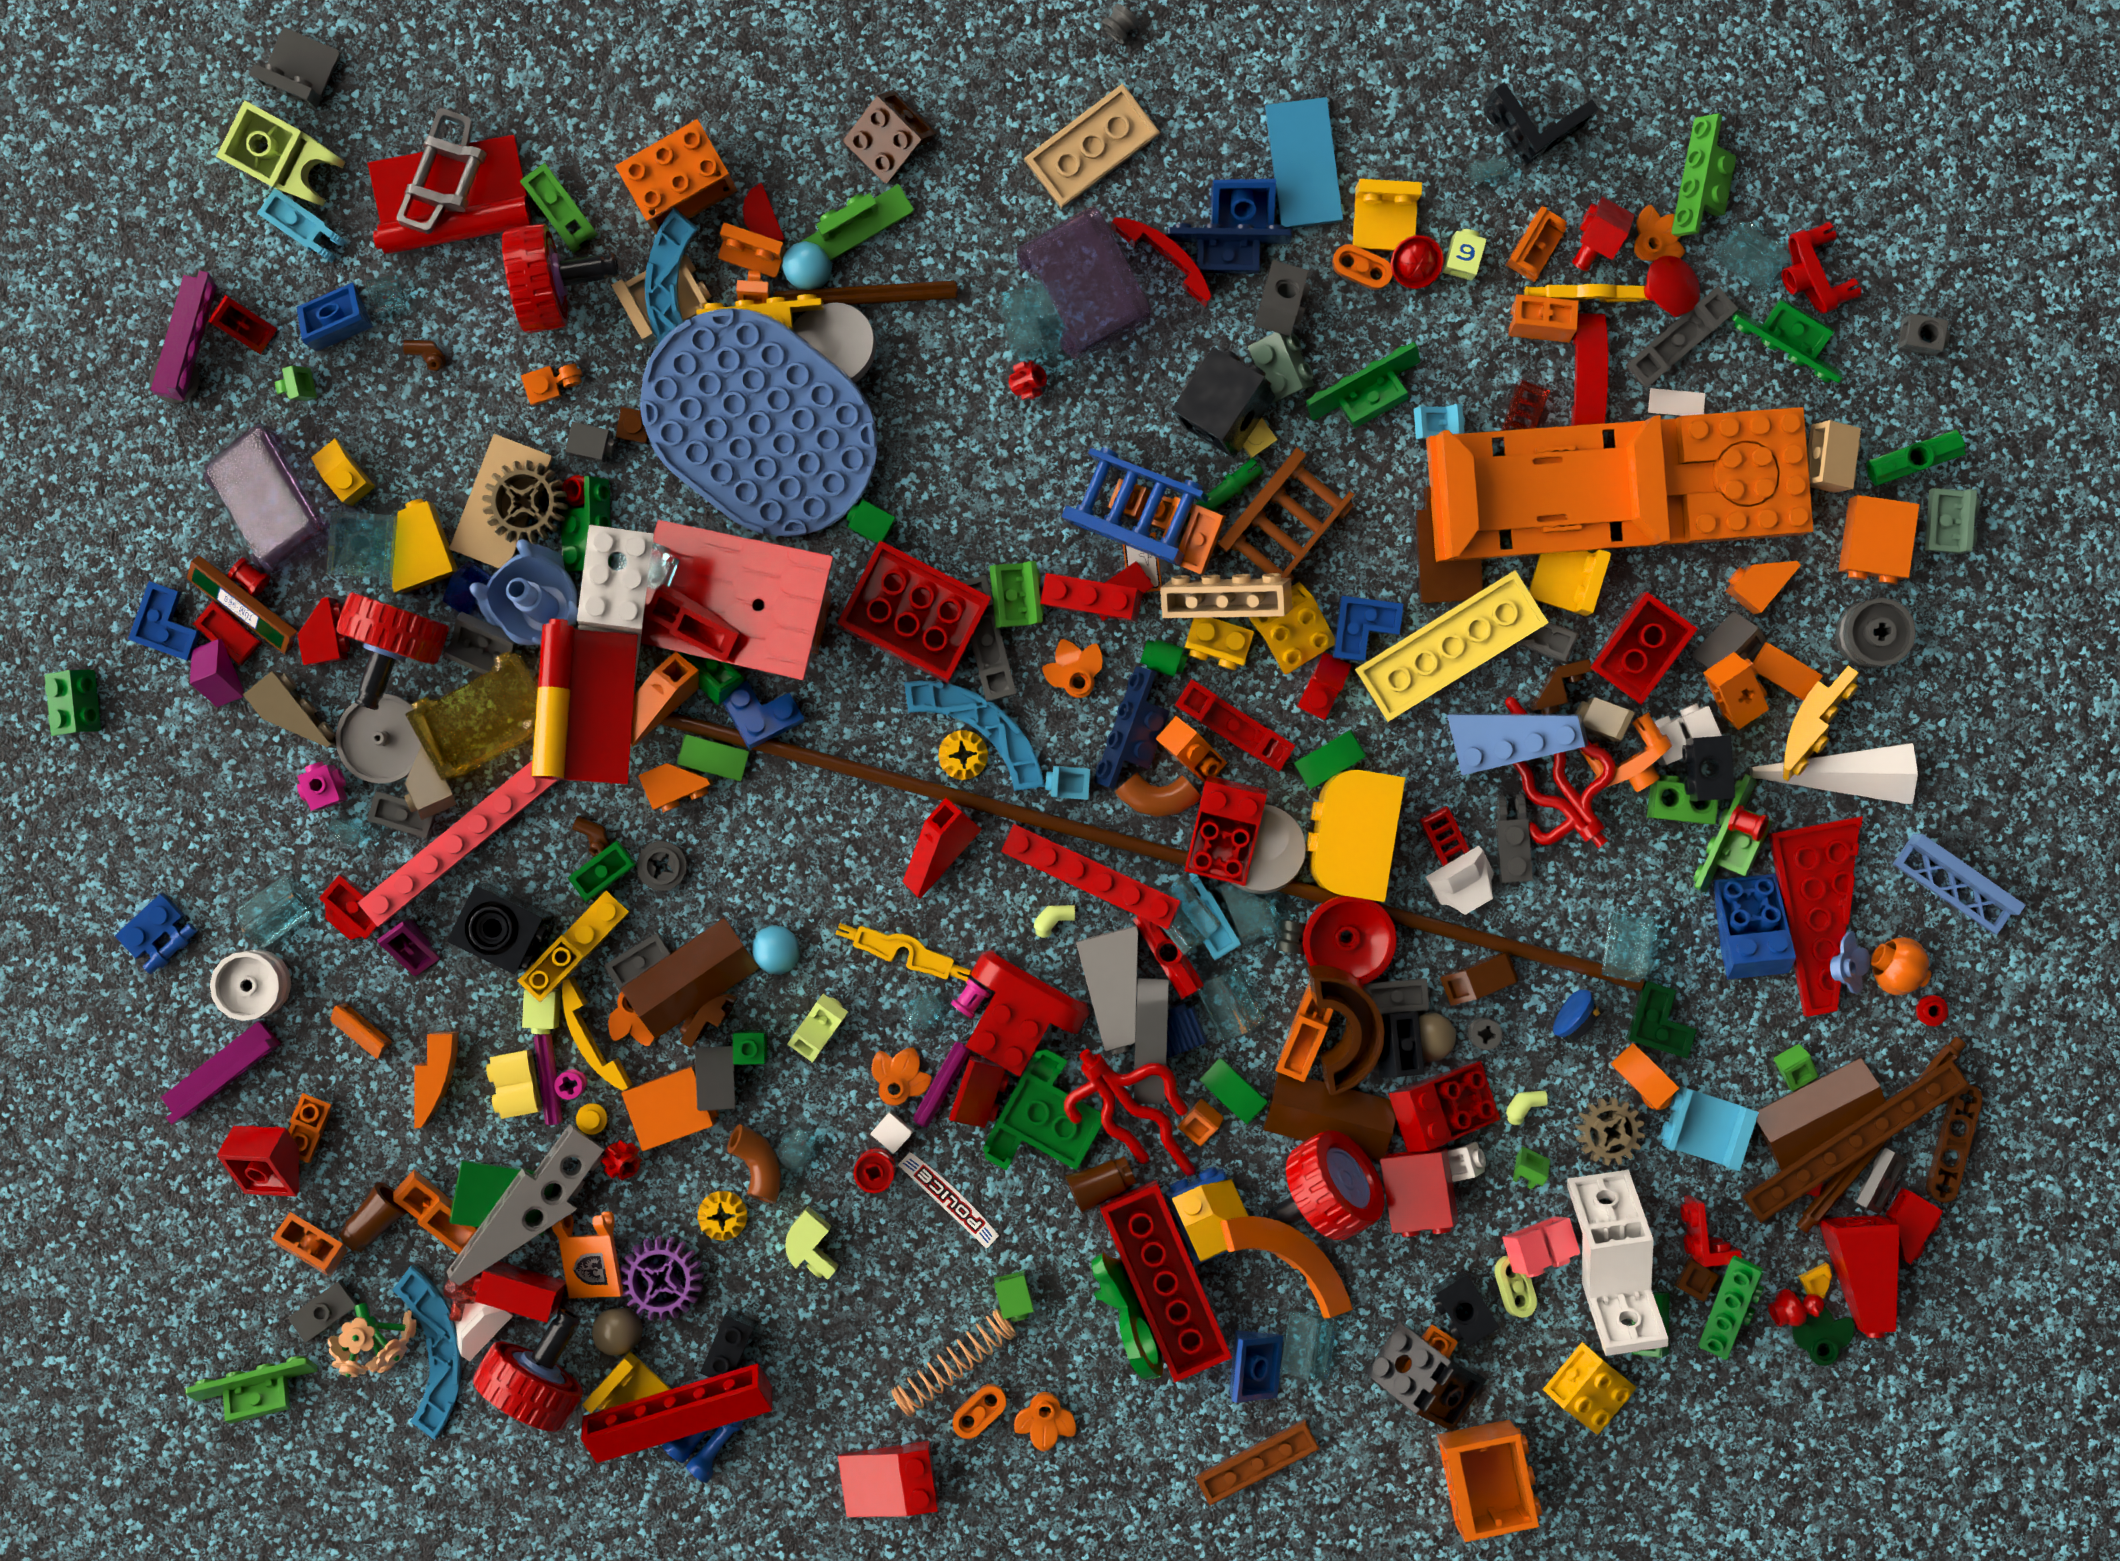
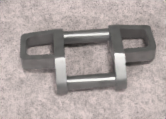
[397,108,487,234]

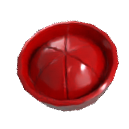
[1390,235,1444,289]

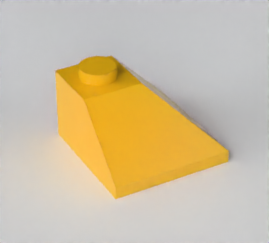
[1172,1179,1248,1262]

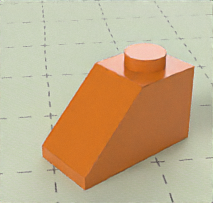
[1725,561,1801,615]

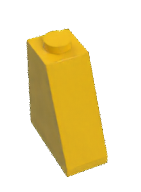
[392,498,460,595]

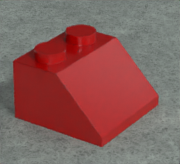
[948,1054,1010,1128]
[216,1125,299,1197]

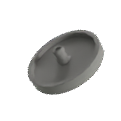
[793,303,876,382]
[336,694,429,784]
[1230,804,1306,894]

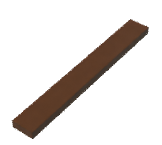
[1741,1059,1970,1223]

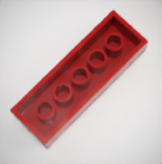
[1099,1179,1232,1383]

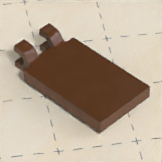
[1415,487,1483,603]

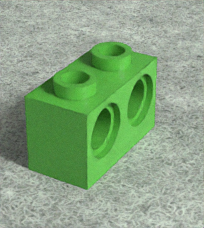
[1647,775,1718,825]

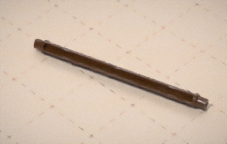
[1795,1036,1967,1234]

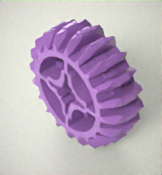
[620,1235,704,1321]

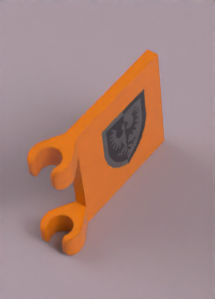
[552,1211,624,1298]

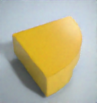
[1798,1262,1832,1299]

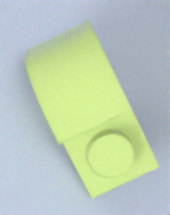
[787,994,848,1063]
[785,1206,838,1279]

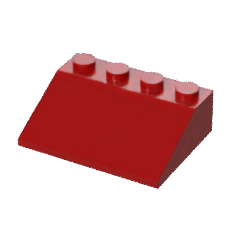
[837,541,992,684]

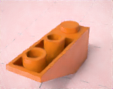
[630,651,699,747]

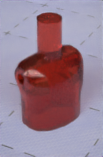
[443,1260,483,1322]

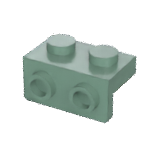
[1248,332,1314,403]
[1924,488,1980,554]

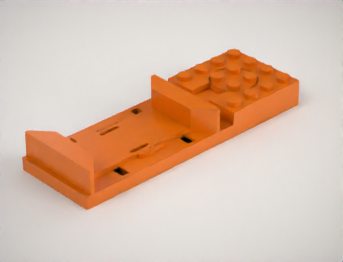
[1426,407,1813,562]

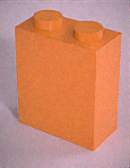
[1838,495,1920,585]
[621,1065,719,1151]

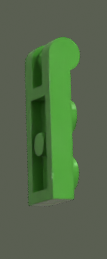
[520,162,598,253]

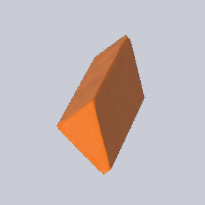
[330,1003,392,1059]

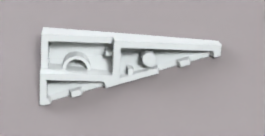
[1749,743,1918,804]

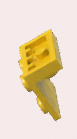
[1352,179,1422,251]
[1529,549,1611,616]
[1249,582,1335,675]
[1542,1342,1636,1434]
[582,1351,671,1413]

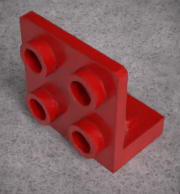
[1680,1195,1742,1267]

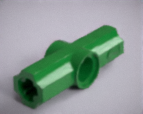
[1866,429,1966,486]

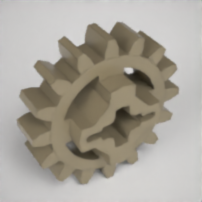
[1575,1097,1645,1166]

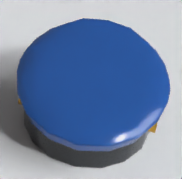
[1553,990,1606,1043]

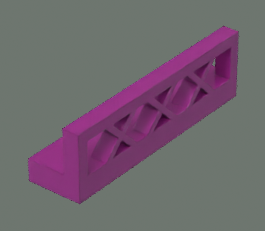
[150,270,217,401]
[160,1020,281,1125]

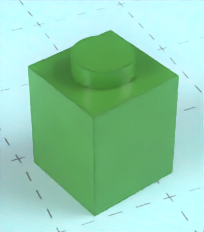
[994,1270,1034,1322]

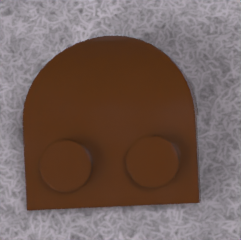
[679,994,738,1048]

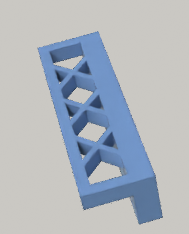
[1893,834,2026,935]

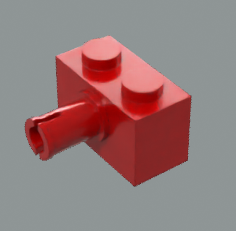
[1572,196,1635,271]

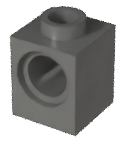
[1897,314,1950,356]
[565,421,616,464]

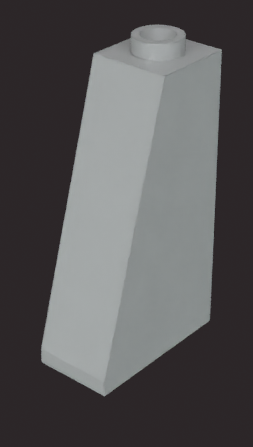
[1076,925,1138,1055]

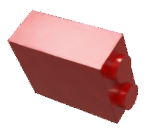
[1380,1147,1459,1237]
[472,1261,566,1323]

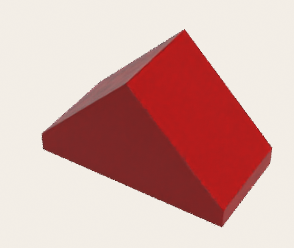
[209,295,277,355]

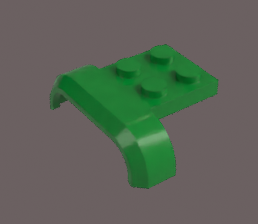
[983,1049,1102,1171]

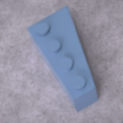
[1447,713,1588,775]

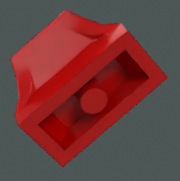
[318,874,378,940]

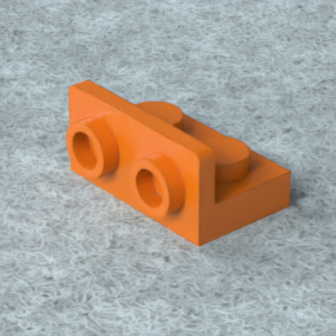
[718,222,786,279]

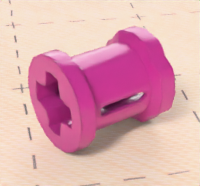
[951,978,991,1019]
[554,1069,588,1100]

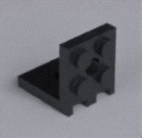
[1484,82,1599,166]
[1365,1321,1487,1431]

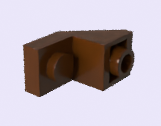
[1531,659,1592,714]
[1440,952,1519,1006]

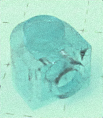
[904,991,942,1030]
[778,1128,816,1169]

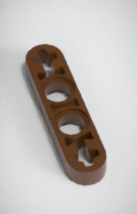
[1926,1085,1983,1203]

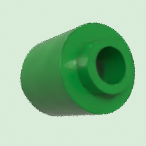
[1140,639,1188,677]

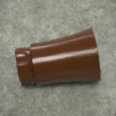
[1064,1156,1136,1216]
[339,1182,408,1253]

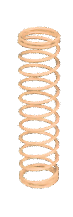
[891,1309,1016,1417]

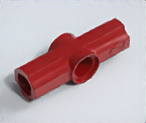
[1133,916,1204,1000]

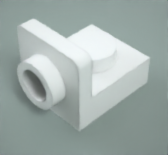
[1448,1142,1486,1182]

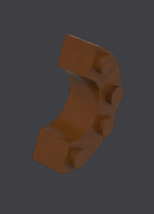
[1307,965,1384,1095]

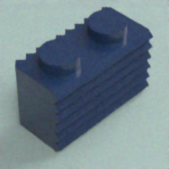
[1166,1003,1208,1059]

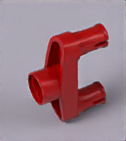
[1782,222,1862,314]

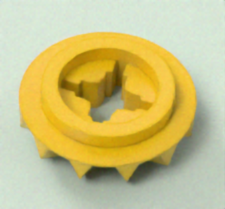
[938,730,988,780]
[697,1191,747,1241]

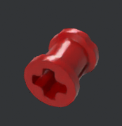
[227,557,270,597]
[1728,804,1769,842]

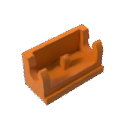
[1505,206,1567,282]
[1508,294,1579,343]

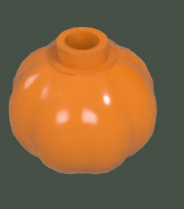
[1871,937,1931,995]

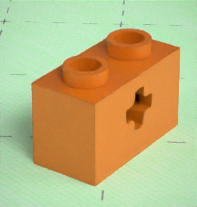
[1703,652,1769,730]
[272,1212,348,1277]

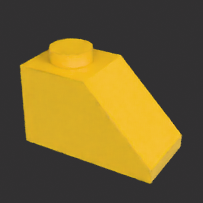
[311,438,375,506]

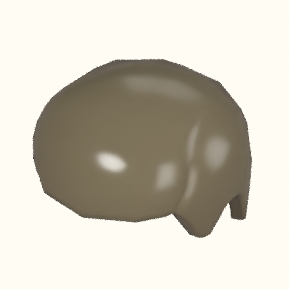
[1419,1013,1456,1062]
[591,1307,643,1355]

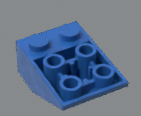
[1713,874,1796,980]

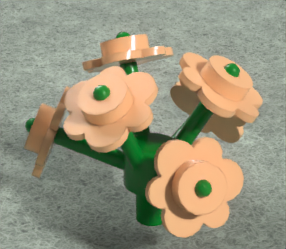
[328,1303,417,1378]

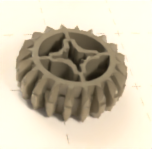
[482,460,568,544]

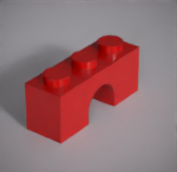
[1040,573,1143,623]

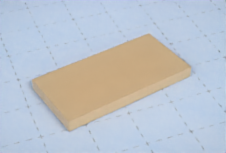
[1024,83,1160,209]
[449,434,554,569]

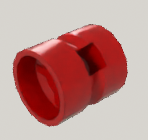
[853,1147,897,1193]

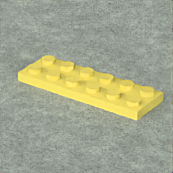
[1355,570,1548,722]

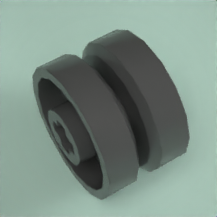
[1835,598,1916,669]

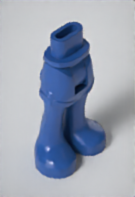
[662,1419,744,1483]

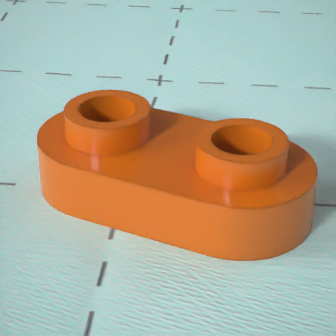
[1332,244,1393,290]
[952,1384,1006,1439]

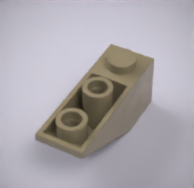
[243,671,336,748]

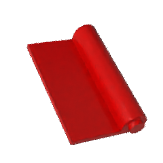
[367,135,533,255]

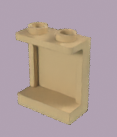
[611,254,711,345]

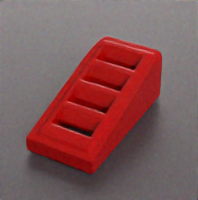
[1417,806,1470,867]

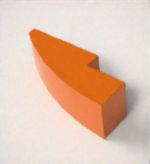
[1275,981,1334,1082]
[414,1032,459,1128]
[393,1169,479,1254]

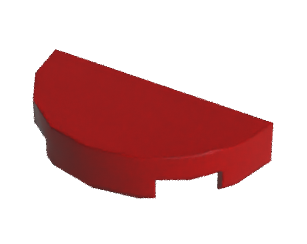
[742,182,786,242]

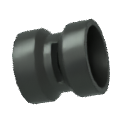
[1275,919,1307,955]

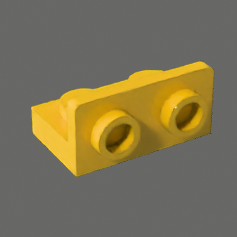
[1184,617,1254,671]

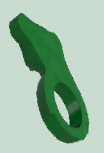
[1092,1252,1163,1380]

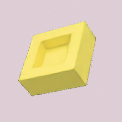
[1243,418,1277,458]

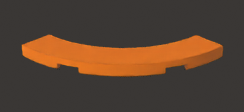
[1220,1216,1353,1319]

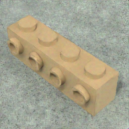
[1160,573,1293,618]

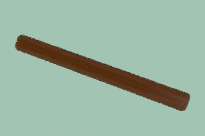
[773,280,958,305]

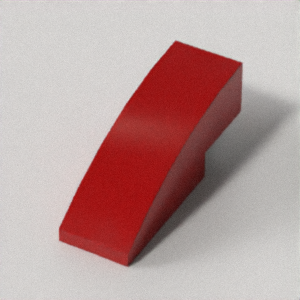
[644,584,740,662]

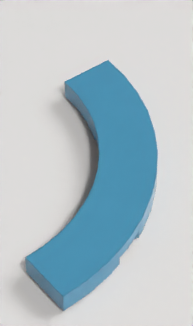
[645,207,699,343]
[904,681,1045,791]
[392,1264,462,1440]

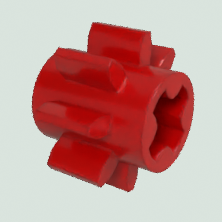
[1008,360,1047,400]
[601,1140,642,1181]

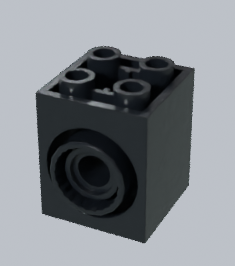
[1171,347,1275,458]
[446,883,555,975]

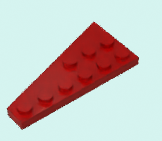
[1768,816,1863,1017]

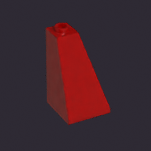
[1818,1215,1899,1338]

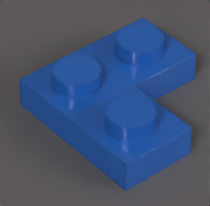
[128,581,201,661]
[1333,596,1404,662]
[722,681,804,750]

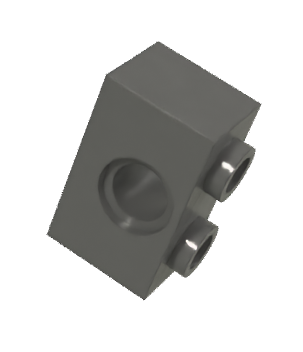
[1254,260,1311,336]

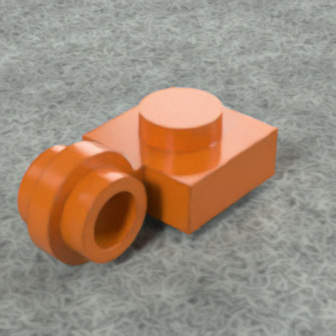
[520,364,583,407]

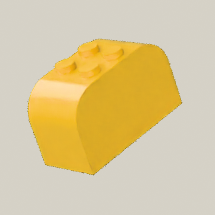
[1306,770,1405,902]

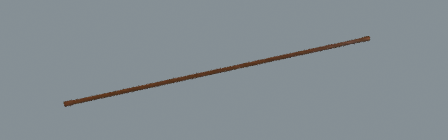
[532,674,1645,991]

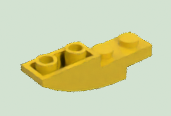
[1783,665,1859,782]
[517,890,629,1003]

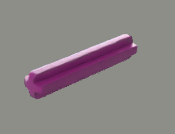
[534,1033,563,1125]
[913,1041,971,1128]

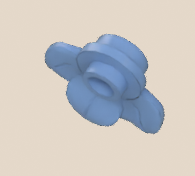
[1830,931,1870,994]

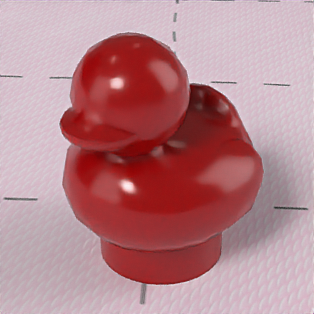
[1768,1288,1824,1327]

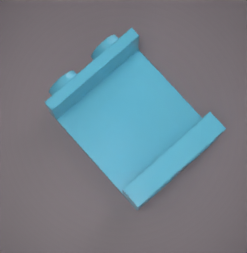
[1660,1086,1759,1172]

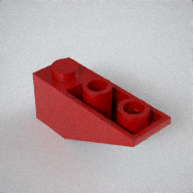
[902,798,982,899]

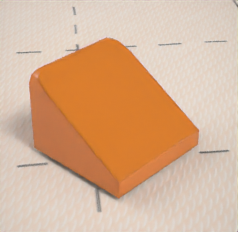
[1177,1099,1224,1147]

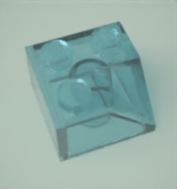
[999,280,1073,360]
[326,511,397,581]

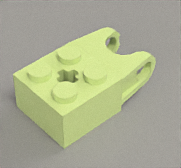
[216,100,345,206]

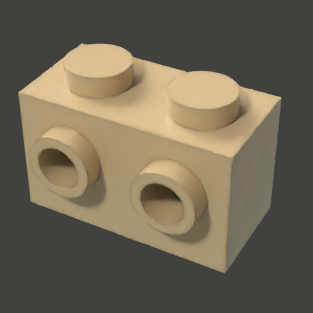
[1807,420,1861,493]

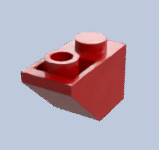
[297,597,350,667]
[1886,1187,1943,1264]

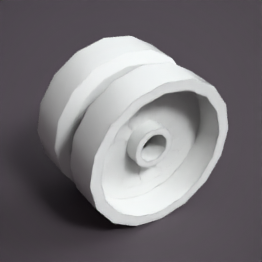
[210,949,291,1021]

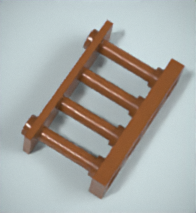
[1216,447,1355,581]

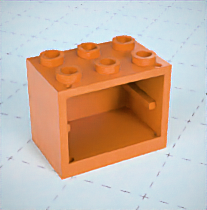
[615,119,738,234]
[1437,1419,1542,1542]

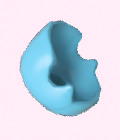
[782,241,832,290]
[752,925,800,975]

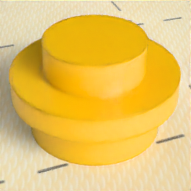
[576,1103,608,1135]

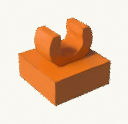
[736,270,771,304]

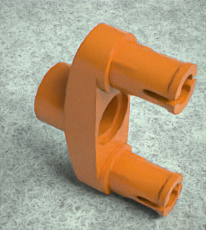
[1580,712,1673,792]

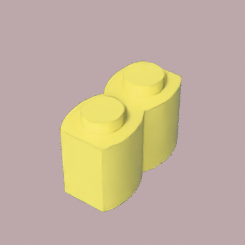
[486,1049,542,1119]

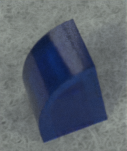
[442,561,492,615]

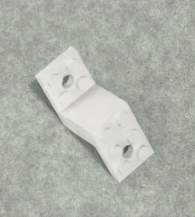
[577,525,654,690]
[1567,1169,1668,1356]

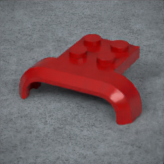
[965,949,1090,1077]

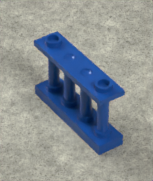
[1061,447,1209,567]

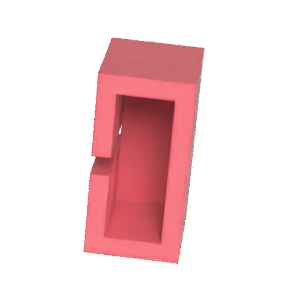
[1502,1216,1581,1278]

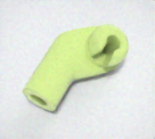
[1034,905,1075,938]
[1506,1091,1548,1125]

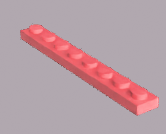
[358,760,559,927]

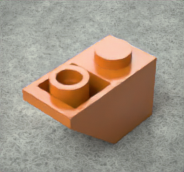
[1156,716,1227,784]
[638,763,714,813]

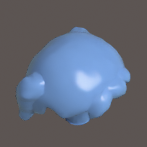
[470,539,578,646]

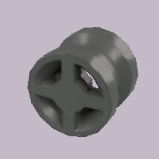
[1100,3,1140,44]
[1468,1017,1502,1050]

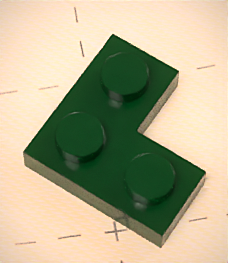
[1626,980,1697,1059]

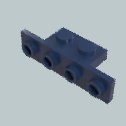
[1166,223,1292,274]
[1094,666,1170,789]

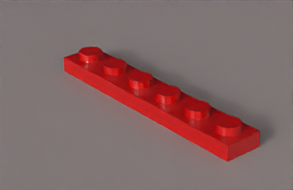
[1001,824,1182,930]

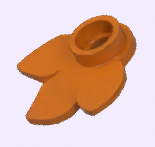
[1634,204,1686,262]
[1042,639,1103,698]
[608,991,655,1046]
[872,1047,932,1106]
[1014,1392,1076,1452]

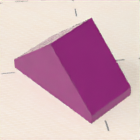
[190,638,245,707]
[377,920,440,977]

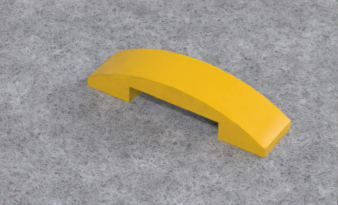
[562,976,633,1091]

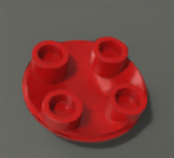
[1644,256,1700,317]

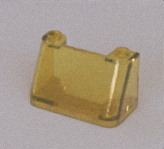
[405,651,538,781]

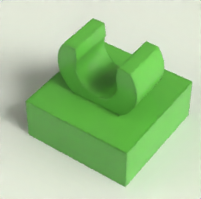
[274,366,317,401]
[1513,1146,1550,1189]

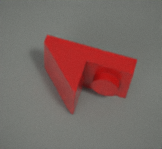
[1296,652,1351,721]

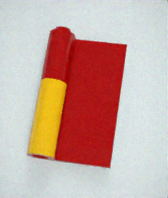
[531,619,638,785]

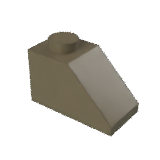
[1575,697,1635,742]
[404,741,456,820]

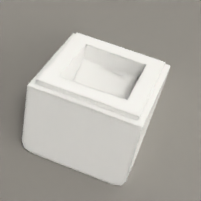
[870,1110,914,1154]

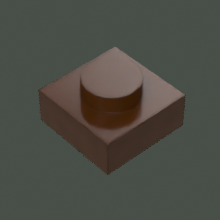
[615,407,649,445]
[1674,1258,1719,1302]

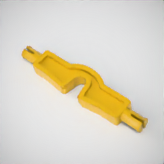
[1524,284,1648,302]
[836,922,971,982]

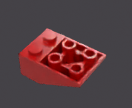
[1184,776,1268,886]
[1388,1061,1500,1152]

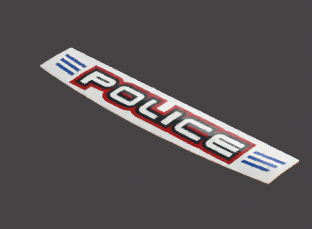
[898,1152,999,1248]

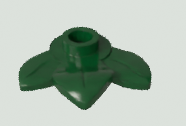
[1792,1306,1854,1366]

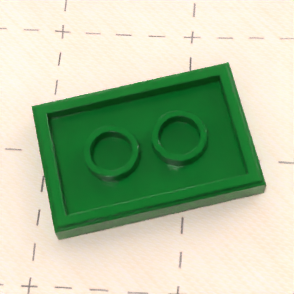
[449,1160,554,1236]

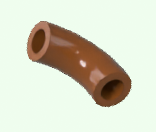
[1114,772,1201,817]
[727,1124,782,1204]

